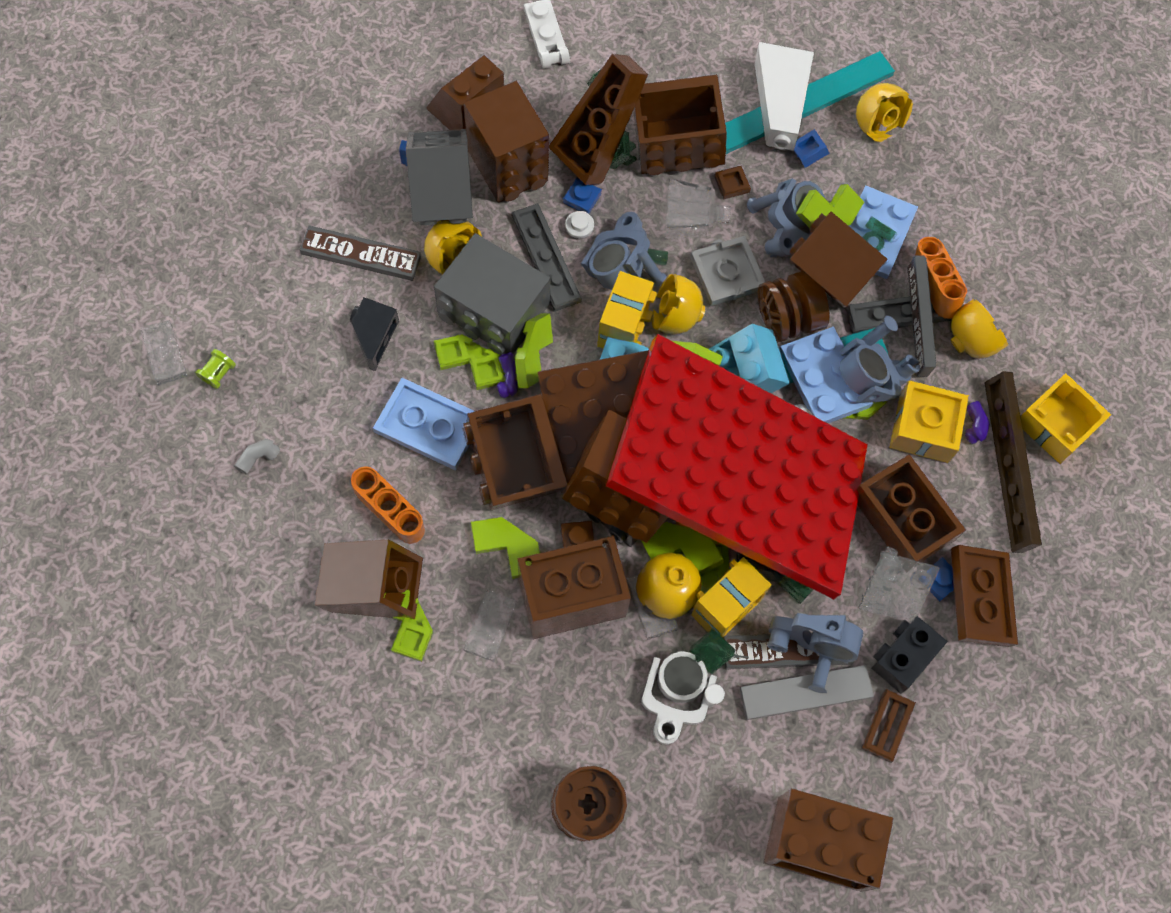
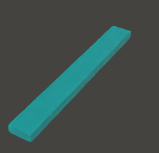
[725,51,895,154]

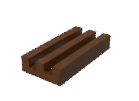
[861,689,916,763]

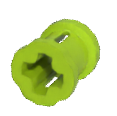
[195,349,236,389]

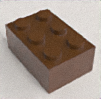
[857,454,966,572]

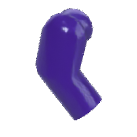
[497,352,518,398]
[964,401,990,444]

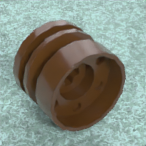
[758,271,830,343]
[550,766,627,842]

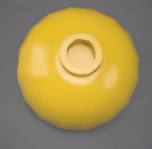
[856,83,913,142]
[424,220,482,275]
[651,274,705,335]
[950,299,1008,359]
[636,552,702,619]

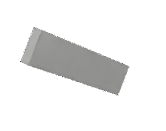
[740,665,874,721]

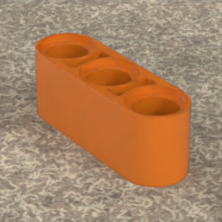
[915,237,967,319]
[351,466,425,544]

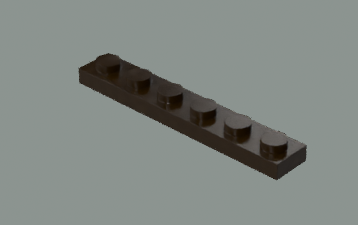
[984,371,1042,553]

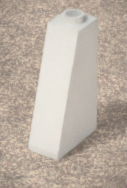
[755,42,814,151]

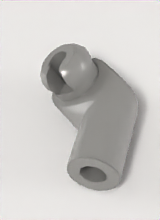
[234,439,280,475]

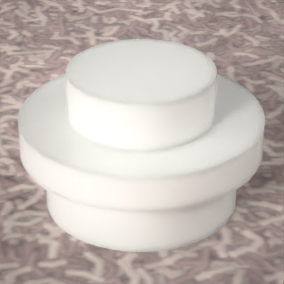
[565,211,594,239]

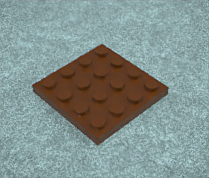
[538,350,649,494]

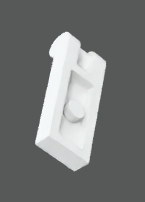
[524,0,570,69]

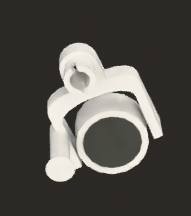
[641,651,725,745]

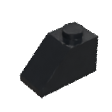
[350,297,399,371]

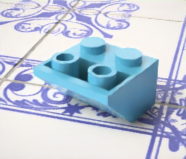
[709,324,790,393]

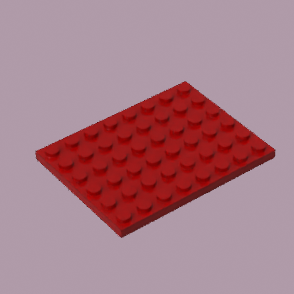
[606,334,868,600]

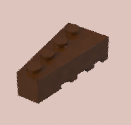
[549,54,648,185]

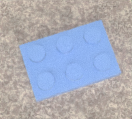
[849,185,918,279]
[779,326,873,423]
[373,378,475,471]

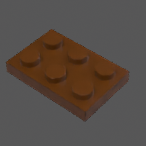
[951,545,1018,647]

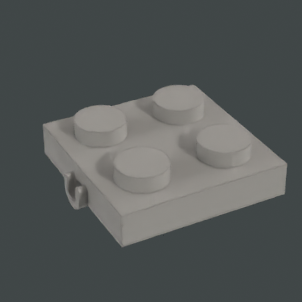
[690,236,765,306]

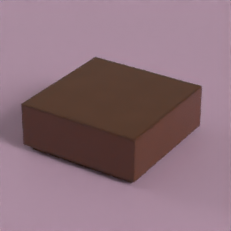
[714,165,751,200]

